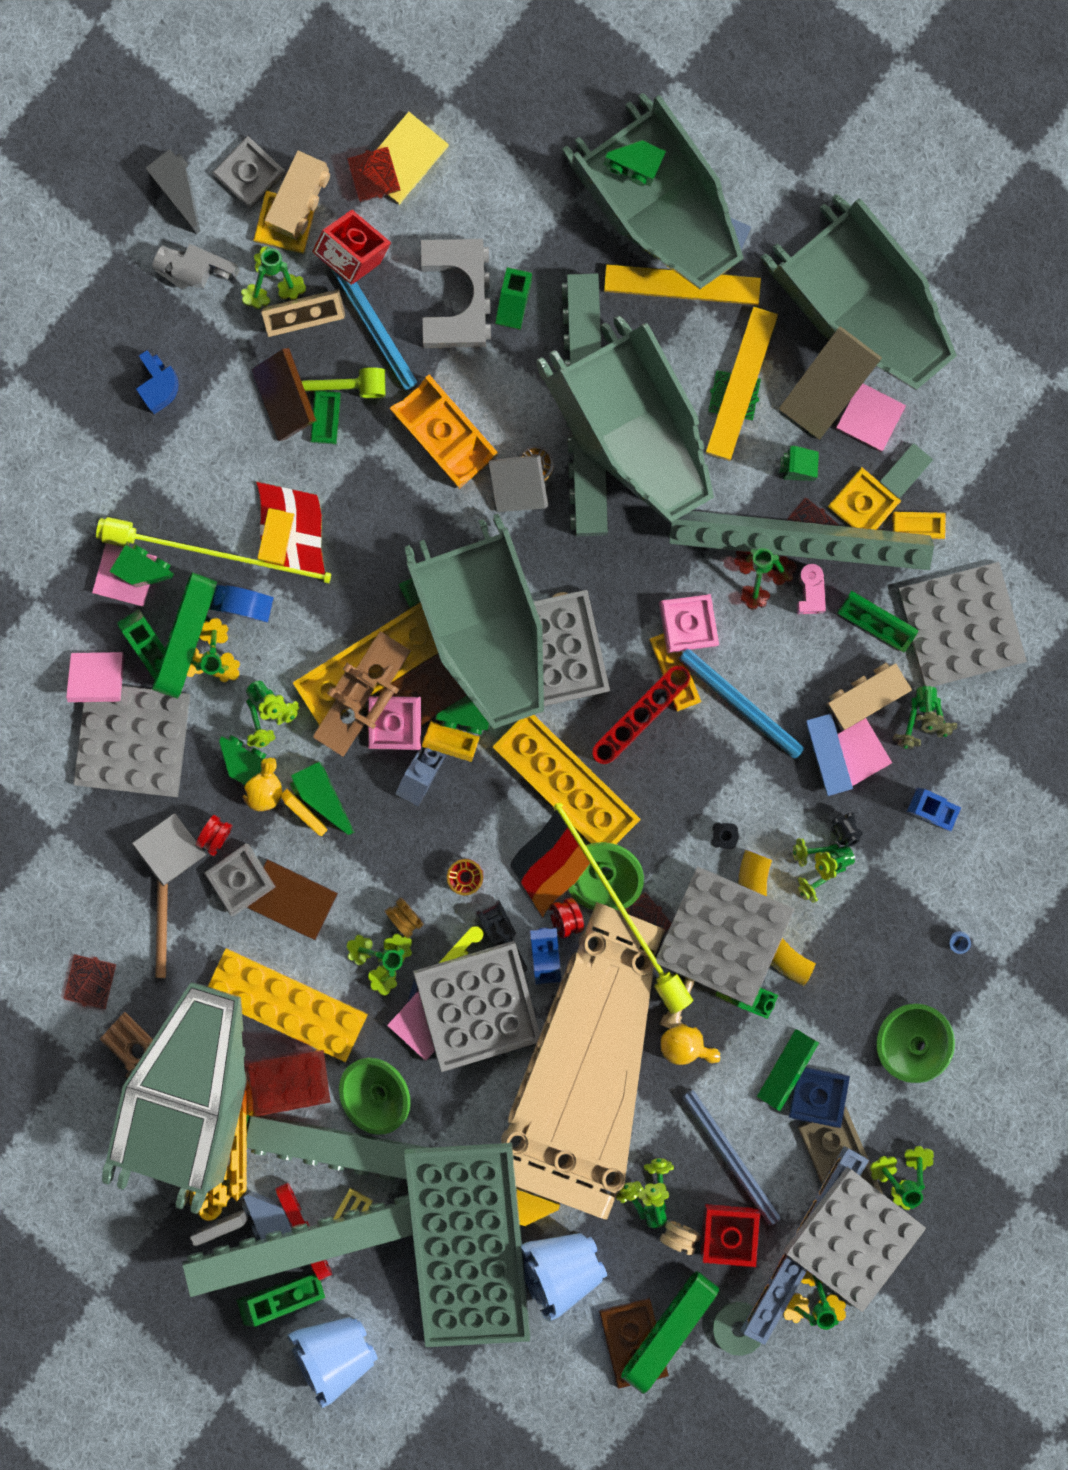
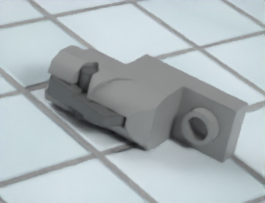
[152,244,240,290]

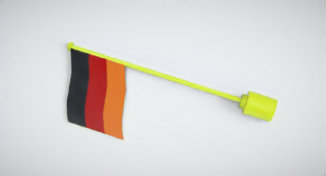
[510,803,693,1014]

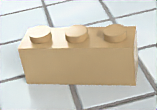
[265,151,330,240]
[261,289,345,337]
[825,662,912,731]

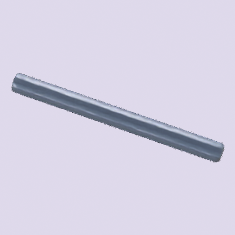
[682,1090,780,1226]

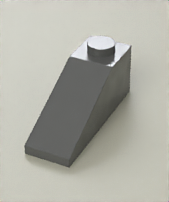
[146,149,201,234]

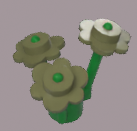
[892,686,958,749]

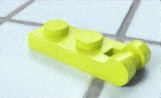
[439,926,484,963]

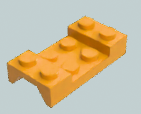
[390,375,498,489]

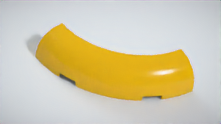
[738,850,816,986]

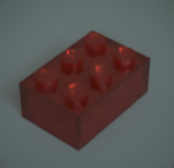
[244,1049,331,1117]

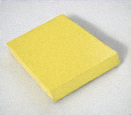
[359,112,449,205]

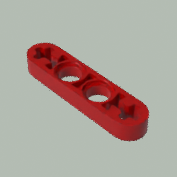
[275,1182,332,1281]

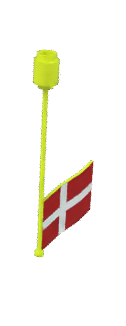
[96,482,331,583]

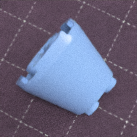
[521,1233,607,1322]
[287,1317,378,1408]

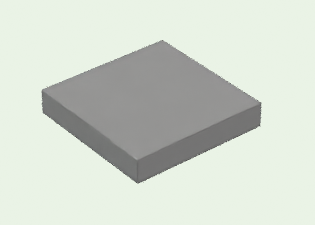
[212,136,286,209]
[489,455,548,512]
[132,813,206,886]
[204,843,275,916]
[191,1209,250,1246]

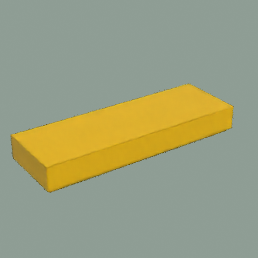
[649,633,701,712]

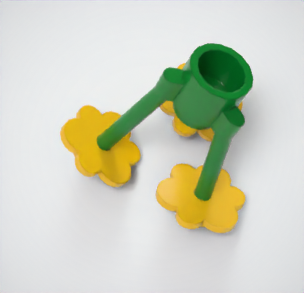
[187,618,240,682]
[783,1270,846,1330]

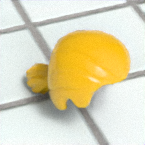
[242,758,283,811]
[661,1024,720,1065]

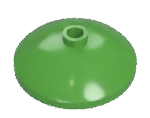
[568,842,644,911]
[877,1004,955,1083]
[339,1058,410,1135]

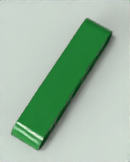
[152,572,217,699]
[621,1271,719,1394]

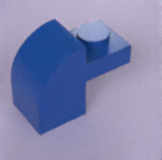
[136,350,179,414]
[211,585,274,623]
[907,787,961,831]
[530,928,561,984]

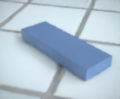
[805,714,853,796]

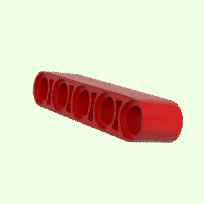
[592,666,691,764]

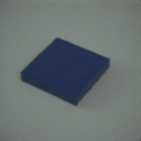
[788,1067,850,1128]

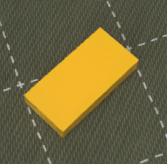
[258,508,295,565]
[892,512,946,539]
[422,721,480,762]
[281,789,328,836]

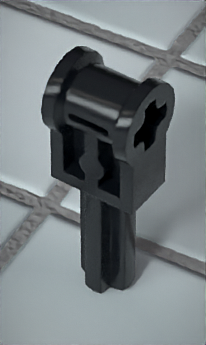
[476,900,528,973]

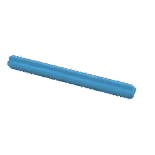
[330,267,417,390]
[679,649,804,758]

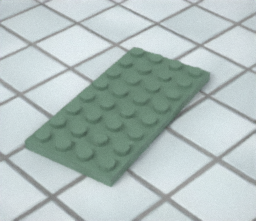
[404,1143,531,1347]

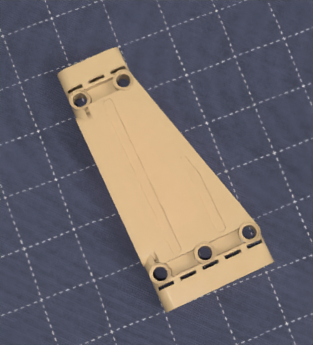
[501,902,665,1220]

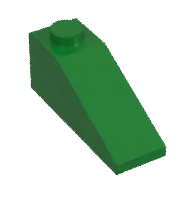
[117,609,165,680]
[290,762,355,835]
[236,1273,325,1327]

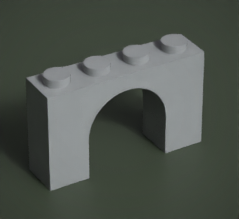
[421,239,491,348]

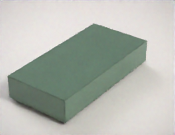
[880,443,933,499]

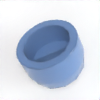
[949,931,971,954]

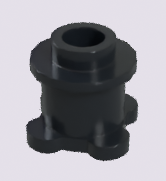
[830,812,863,847]
[711,822,739,849]

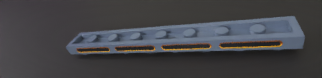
[740,1146,869,1345]

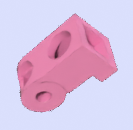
[797,564,826,614]

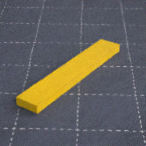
[604,265,761,305]
[706,307,778,461]

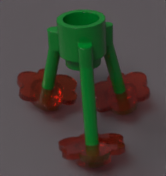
[734,548,797,610]

